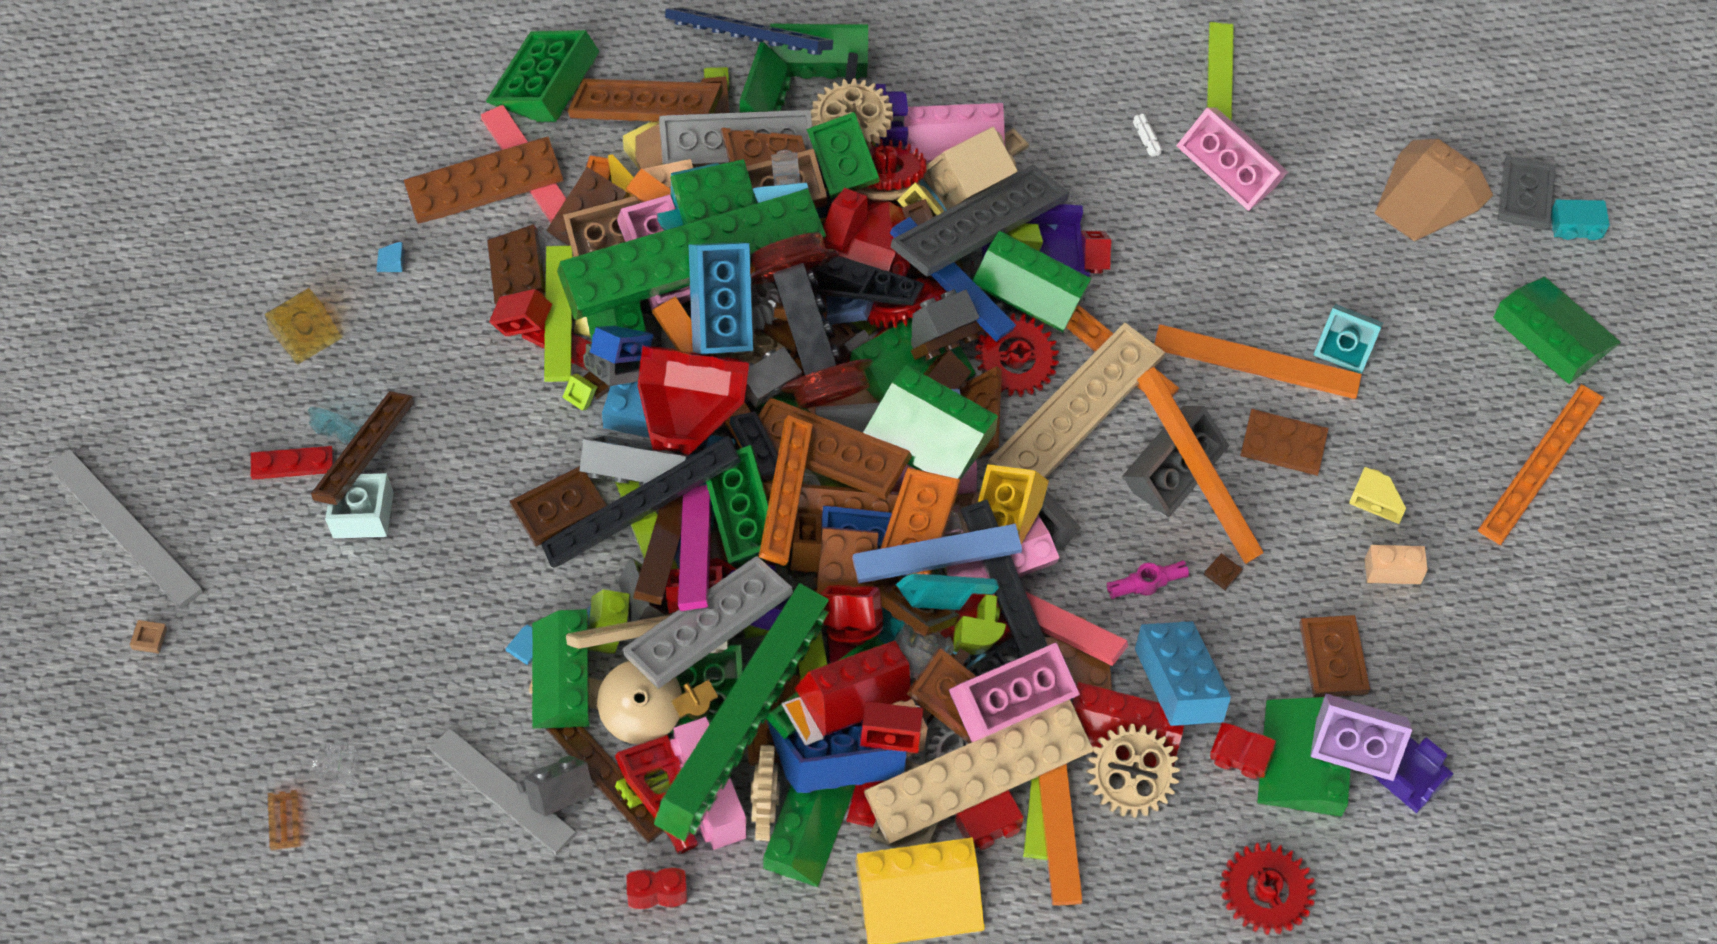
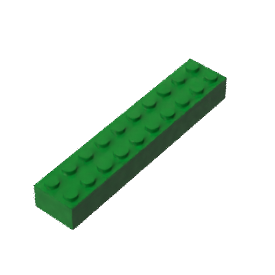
[557,189,826,320]
[654,583,829,842]

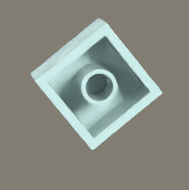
[325,473,394,538]

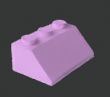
[1310,694,1412,781]

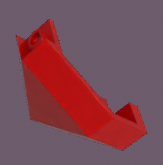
[817,200,911,277]
[637,346,749,455]

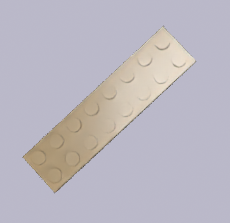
[989,323,1165,478]
[864,699,1093,844]

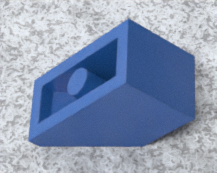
[590,325,653,364]

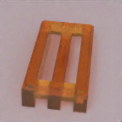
[268,790,300,850]

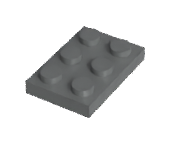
[1498,156,1556,229]

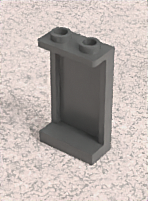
[583,330,676,386]

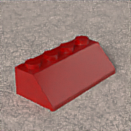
[795,641,911,736]
[1072,682,1184,768]

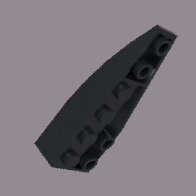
[760,248,925,305]

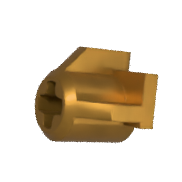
[671,680,718,720]

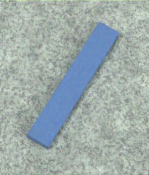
[852,524,1022,583]

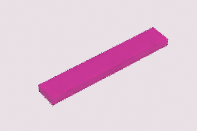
[678,485,712,611]

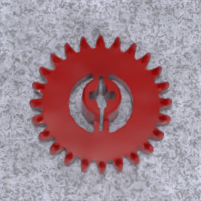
[867,139,927,191]
[866,278,946,329]
[975,313,1059,397]
[1220,842,1316,935]

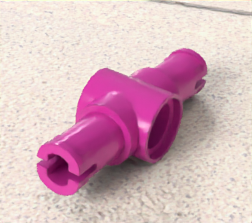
[1106,560,1189,599]

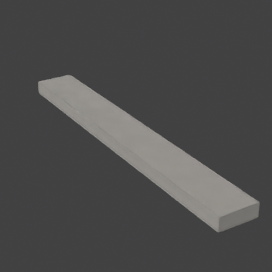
[47,449,203,609]

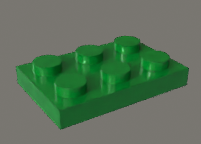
[806,112,880,199]
[670,159,756,225]

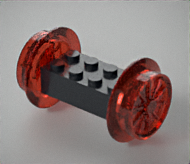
[750,233,874,409]

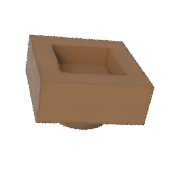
[130,620,167,654]

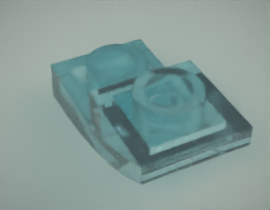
[308,406,360,443]

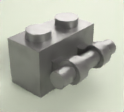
[744,347,802,408]
[517,756,594,816]

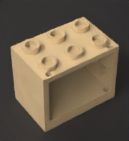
[923,126,1018,210]

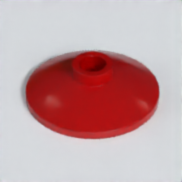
[827,621,883,646]

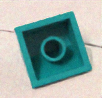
[1313,304,1384,374]

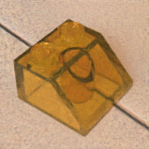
[264,288,342,365]

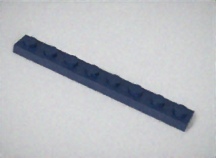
[665,7,833,55]

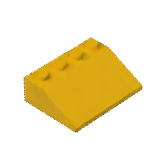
[855,837,984,944]

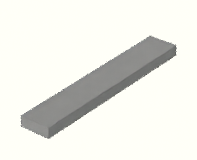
[430,728,576,855]

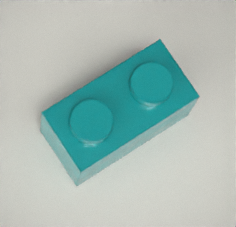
[1551,199,1610,240]

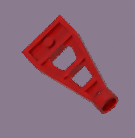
[615,735,699,855]

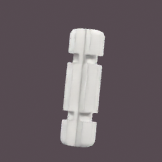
[1133,113,1162,157]

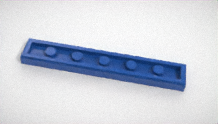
[890,217,1016,342]

